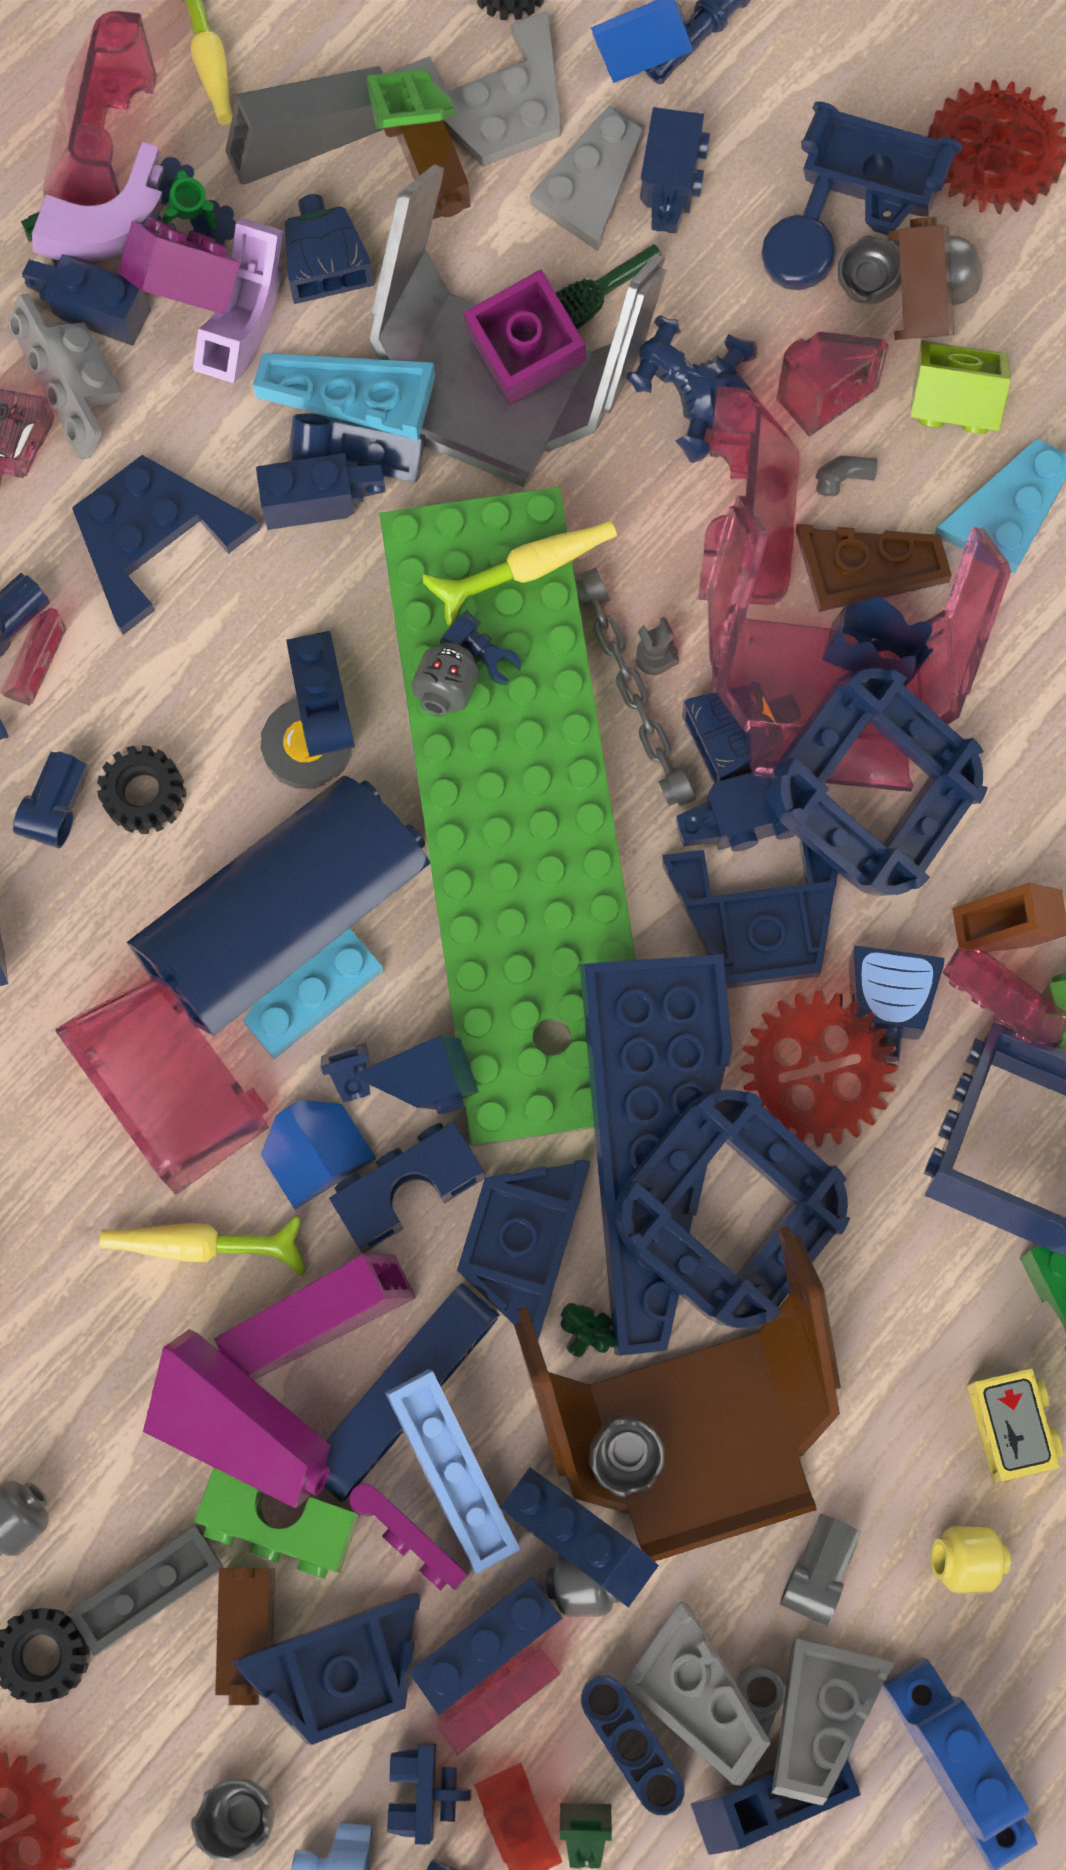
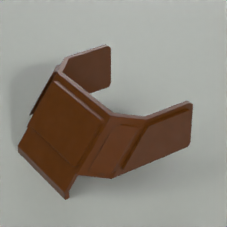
[514,1225,841,1562]

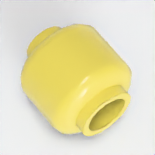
[931,1526,1011,1594]

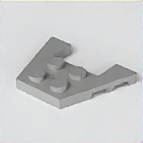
[395,11,561,167]

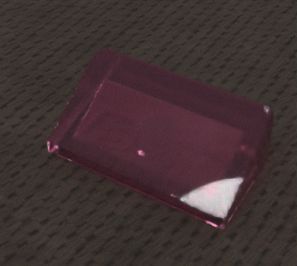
[1,608,67,706]

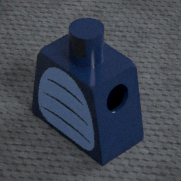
[849,945,945,1062]

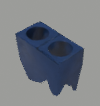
[822,597,934,686]

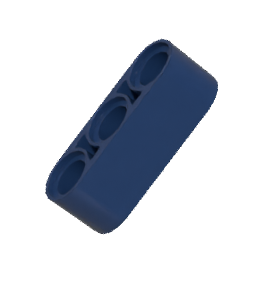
[581,1675,684,1815]

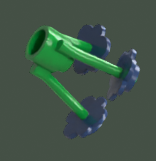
[157,157,236,245]

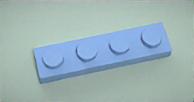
[385,1369,520,1574]

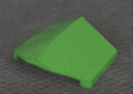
[367,69,456,129]

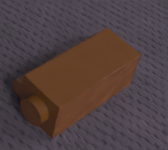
[383,120,470,219]
[888,217,955,340]
[215,1568,275,1706]

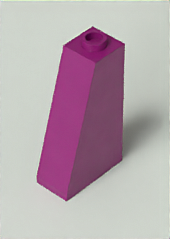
[214,1254,416,1380]
[143,1329,331,1508]

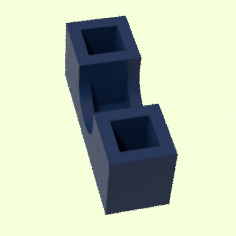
[329,1122,485,1254]
[500,1467,659,1608]
[408,1576,563,1715]

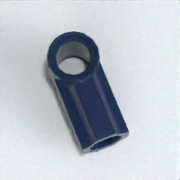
[0,573,50,657]
[13,751,89,849]

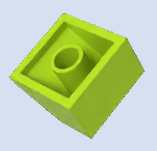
[910,340,1011,434]

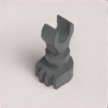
[636,617,679,675]

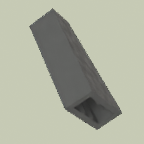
[225,66,384,185]

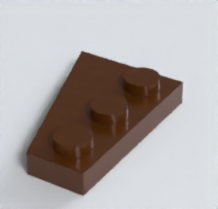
[796,524,952,612]

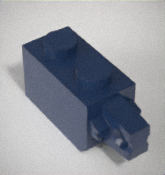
[640,107,710,233]
[22,254,151,346]
[256,453,385,530]
[676,766,796,852]

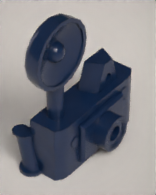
[761,101,963,290]

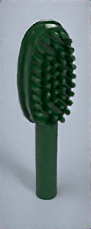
[555,244,661,329]

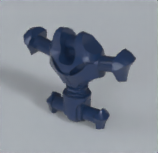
[626,315,758,463]

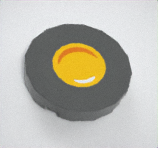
[260,699,352,789]

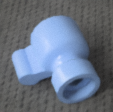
[291,1822,373,1870]

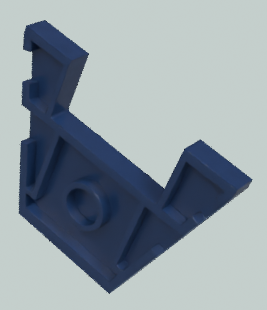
[72,455,260,635]
[662,840,838,989]

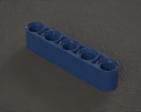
[324,1284,500,1503]

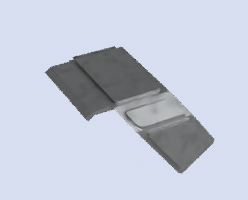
[369,164,667,487]

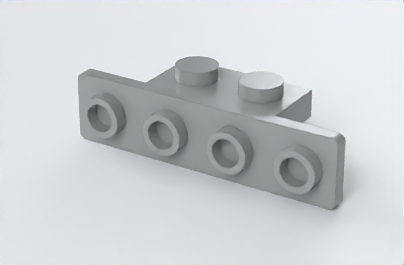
[8,294,122,459]

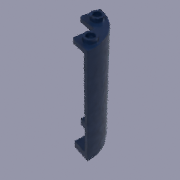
[127,775,430,1036]

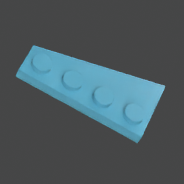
[253,353,436,441]

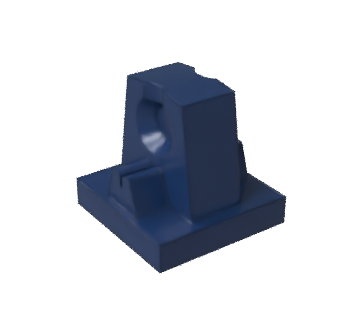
[321,1043,370,1103]

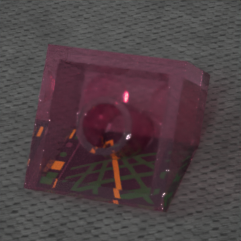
[776,331,889,437]

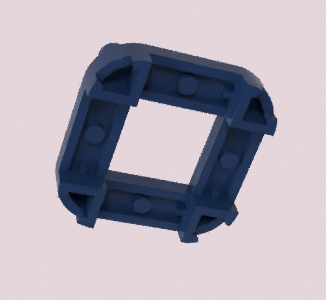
[765,668,988,896]
[612,1090,850,1328]

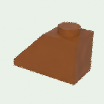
[952,883,1066,954]

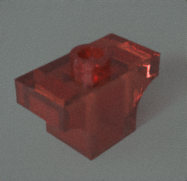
[474,1762,563,1870]

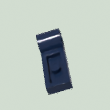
[288,413,425,482]
[286,631,355,757]

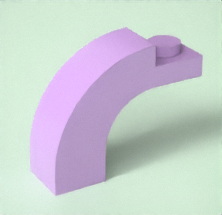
[32,142,164,263]
[193,218,284,383]

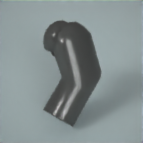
[815,456,877,496]

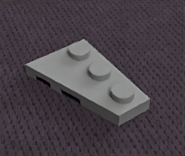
[530,106,643,251]
[622,1602,771,1786]
[771,1638,895,1805]

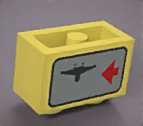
[967,1369,1063,1484]

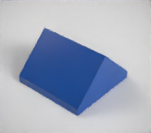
[590,0,693,83]

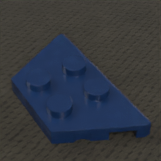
[457,1159,590,1342]
[232,1593,420,1745]

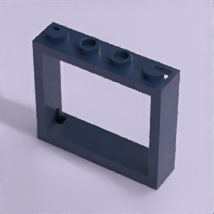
[923,1022,1066,1257]

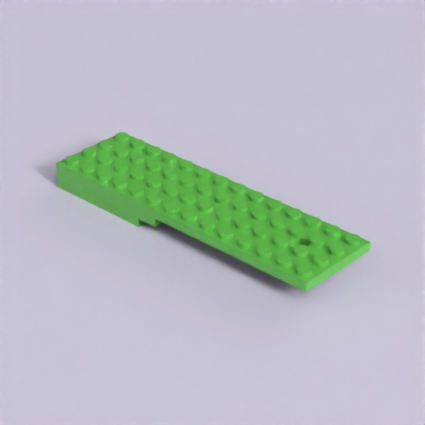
[379,487,636,1147]

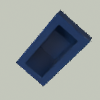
[359,1035,479,1114]

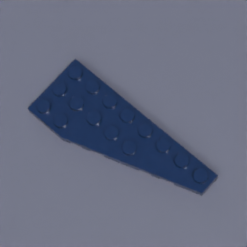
[580,954,732,1356]

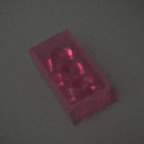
[942,948,1066,1044]
[438,1646,560,1756]

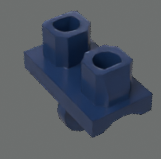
[387,1743,471,1845]

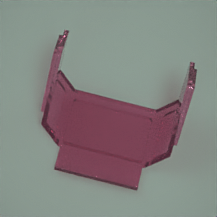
[707,495,1011,792]

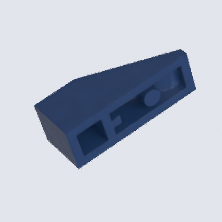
[690,1758,861,1855]

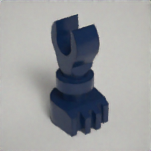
[440,610,522,685]

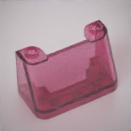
[43,11,157,206]
[698,386,799,605]
[55,978,270,1195]

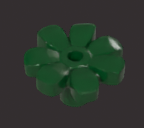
[560,1303,616,1357]

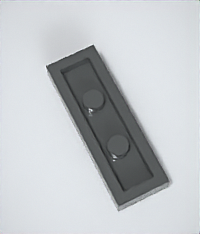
[68,1525,224,1656]

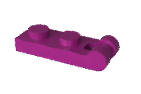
[349,1484,469,1591]

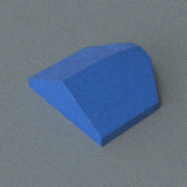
[261,1100,376,1210]

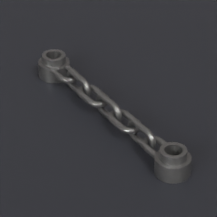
[575,567,696,807]

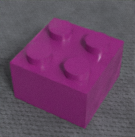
[117,218,240,315]
[463,269,586,405]

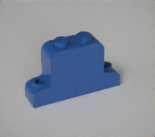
[882,1658,1038,1870]

